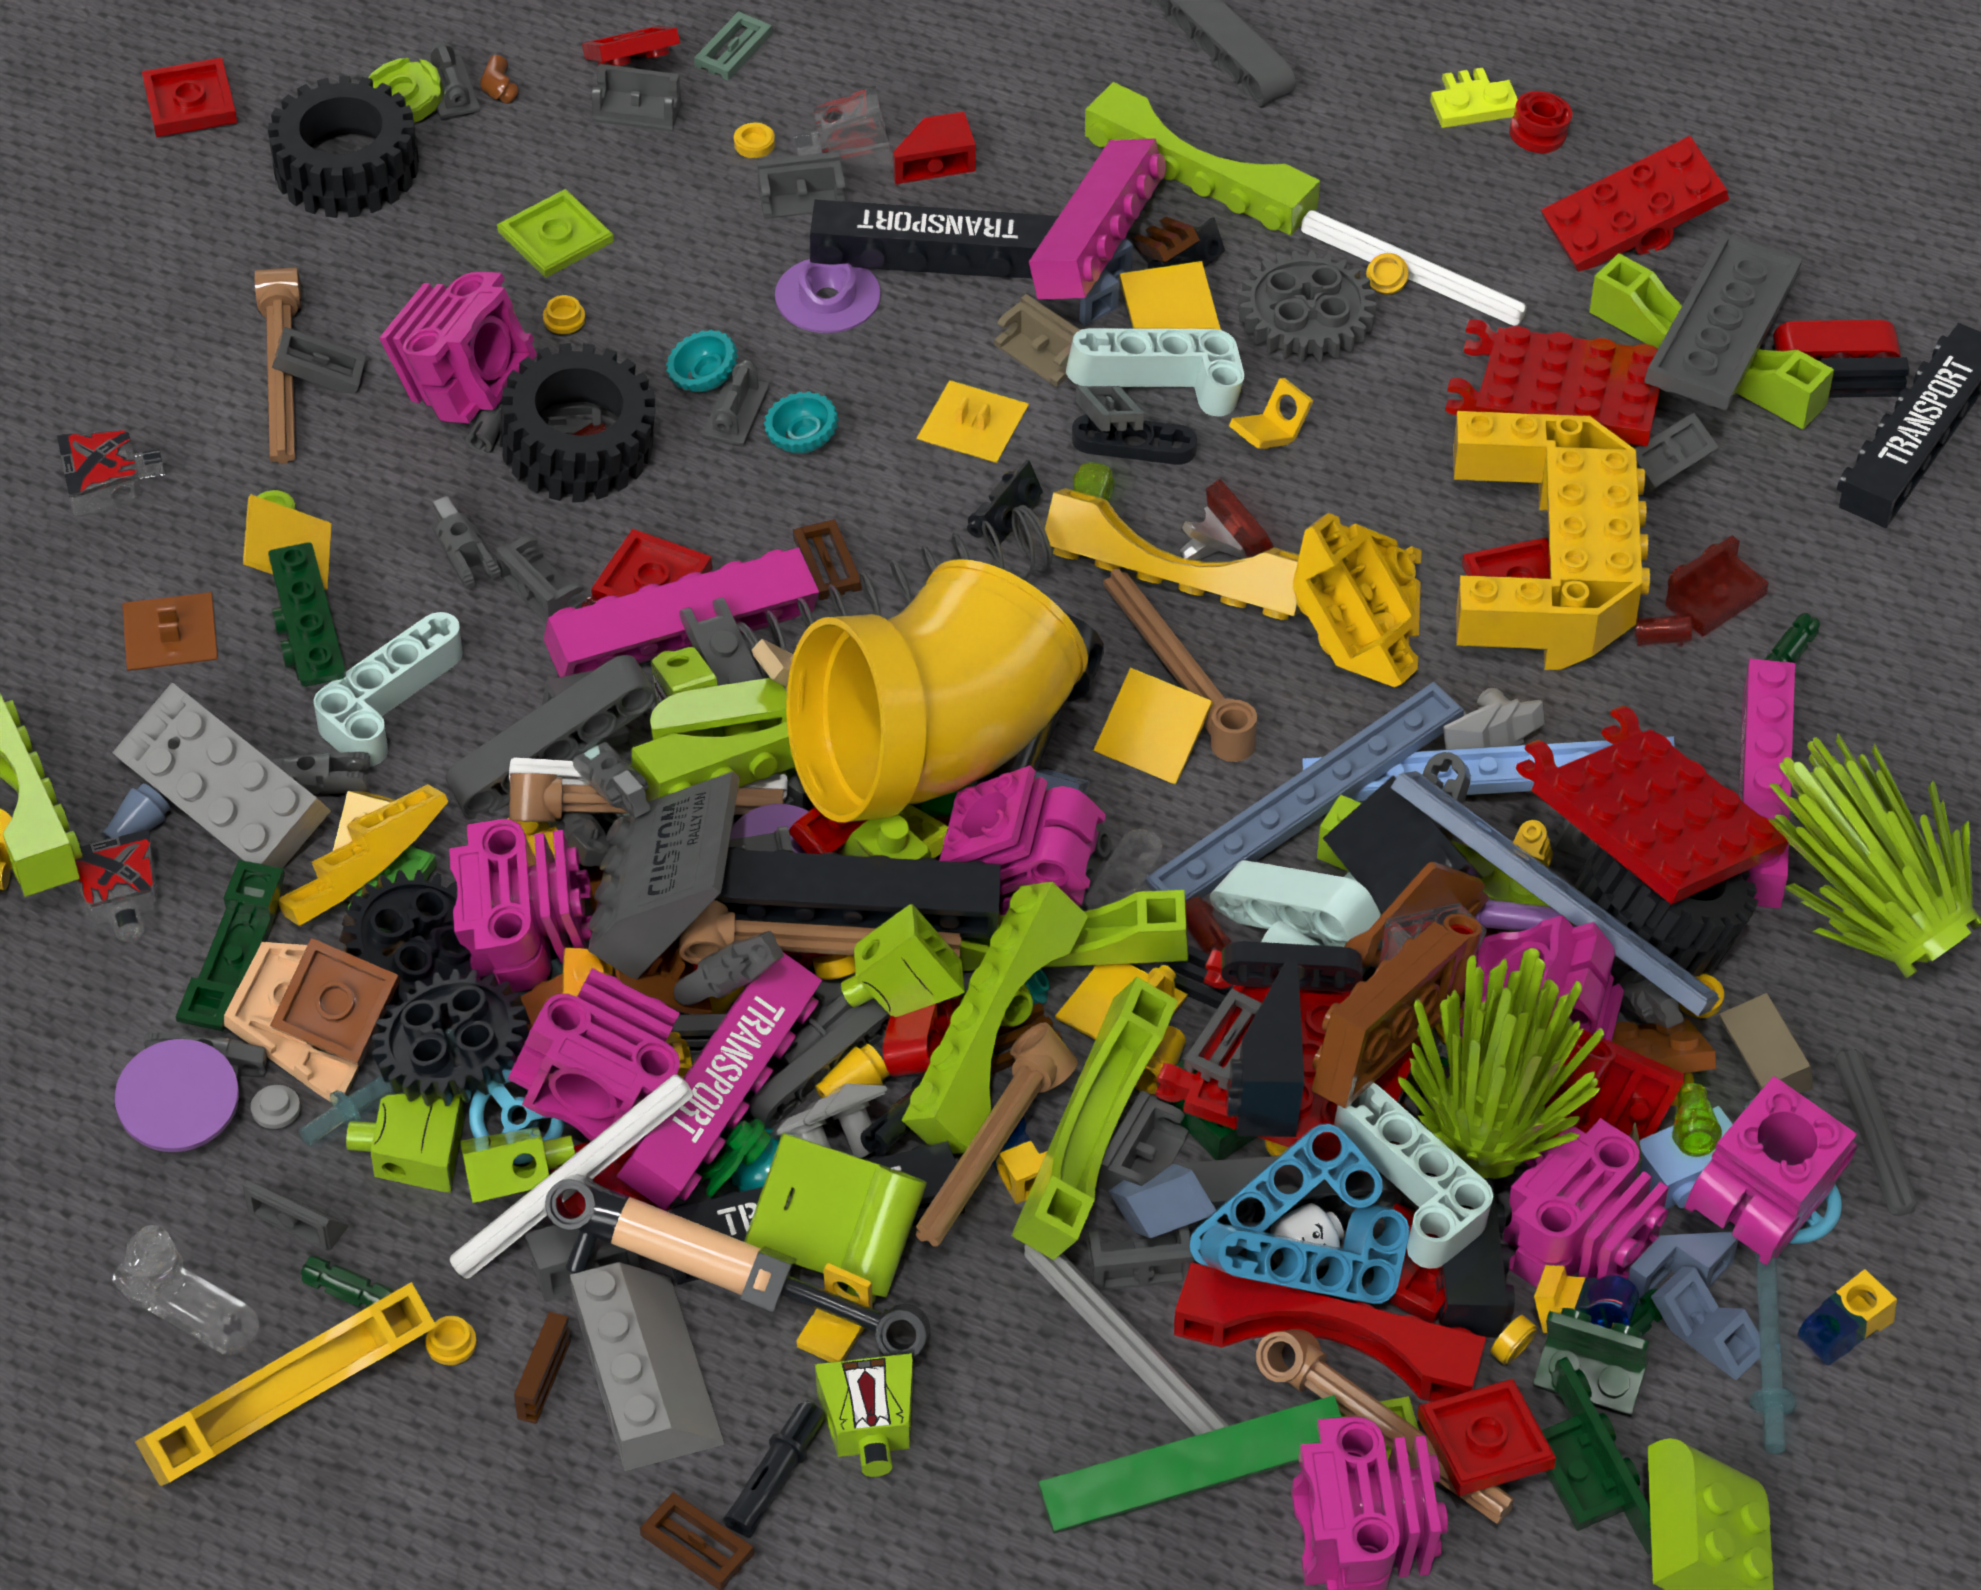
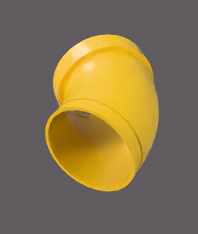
[786,559,1088,822]

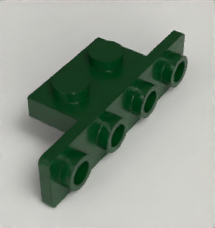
[268,542,346,687]
[1541,1357,1652,1555]

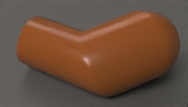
[480,55,519,104]

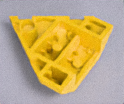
[1292,513,1422,688]

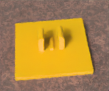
[1119,261,1221,330]
[916,380,1029,463]
[243,494,332,590]
[1093,667,1213,785]

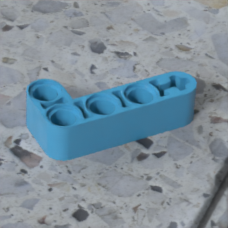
[1190,1123,1383,1267]
[1200,1203,1409,1304]

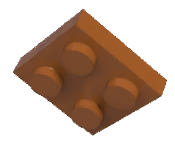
[270,938,401,1066]
[1611,1017,1716,1073]

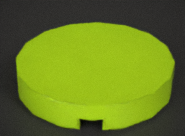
[368,58,444,123]

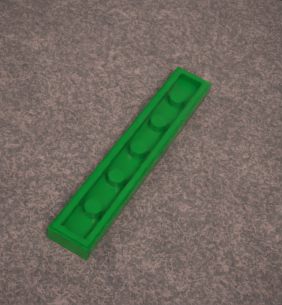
[1038,1395,1342,1534]

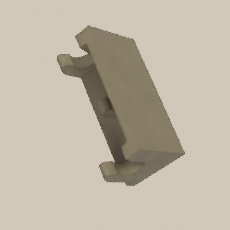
[994,294,1080,387]
[1719,993,1813,1093]

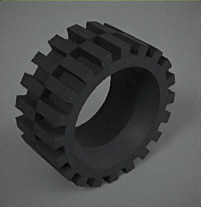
[268,76,419,218]
[500,343,656,503]
[1575,845,1758,977]

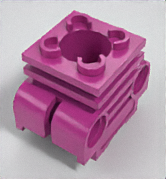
[379,272,537,423]
[939,765,1106,915]
[449,819,592,992]
[1460,915,1624,1041]
[508,968,680,1145]
[1684,1076,1858,1266]
[1503,1118,1669,1304]
[1291,1417,1448,1590]

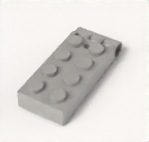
[112,683,331,868]

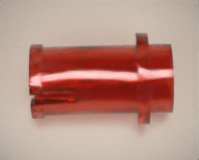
[1634,611,1692,647]
[1186,897,1232,954]

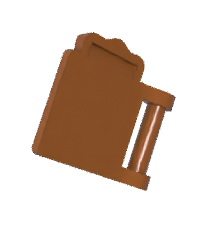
[1344,862,1488,969]

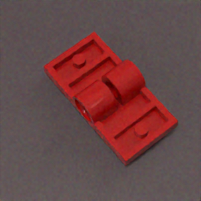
[1541,136,1729,272]
[1495,1012,1684,1140]

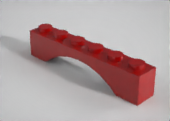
[1174,1262,1486,1402]

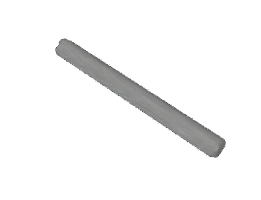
[1024,1244,1229,1435]

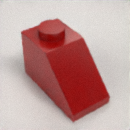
[893,111,976,185]

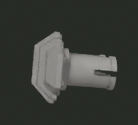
[1443,688,1545,750]
[770,1083,887,1158]

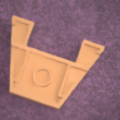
[224,942,410,1106]

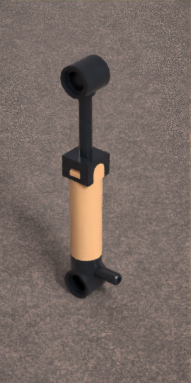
[545,1174,931,1358]

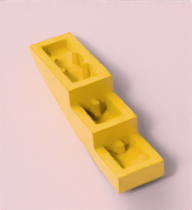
[278,784,448,926]

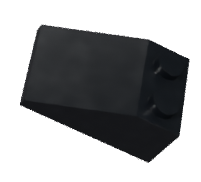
[1323,775,1483,913]
[1226,957,1304,1137]

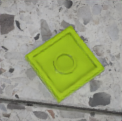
[497,189,614,278]

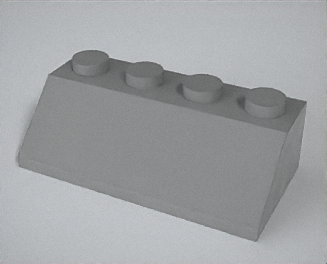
[570,1262,724,1471]

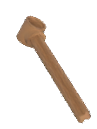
[255,267,302,464]
[1103,568,1257,762]
[509,773,783,822]
[679,900,961,965]
[915,1022,1078,1246]
[1256,1329,1515,1524]

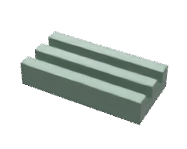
[694,11,772,81]

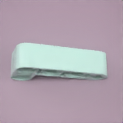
[1066,328,1244,416]
[314,612,463,767]
[1210,860,1387,975]
[1334,1082,1493,1269]

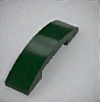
[175,860,285,1031]

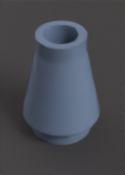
[101,783,170,840]

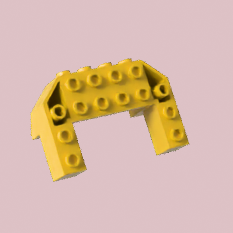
[1453,411,1650,670]

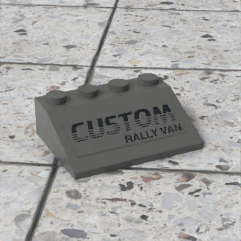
[588,772,740,980]

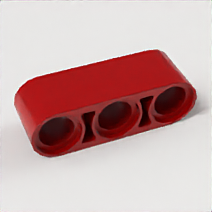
[1773,320,1902,362]
[883,994,962,1077]

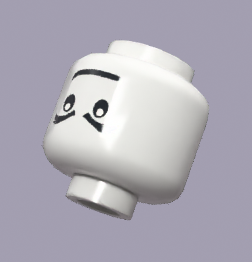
[1270,1203,1344,1271]

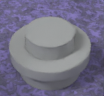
[251,1085,300,1129]

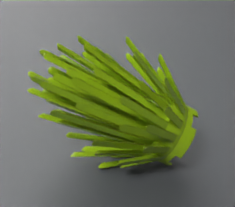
[1768,733,1981,978]
[1398,948,1604,1179]

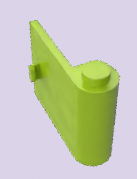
[744,1132,927,1303]

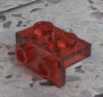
[1665,535,1769,637]

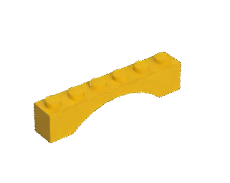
[1045,488,1301,620]
[135,1282,437,1486]

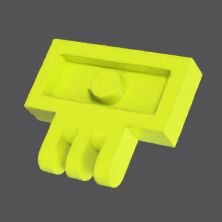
[1430,68,1518,128]

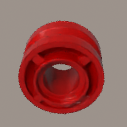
[1509,91,1572,154]

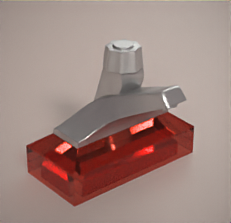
[1180,479,1274,561]

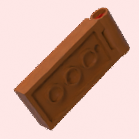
[1311,913,1482,1109]

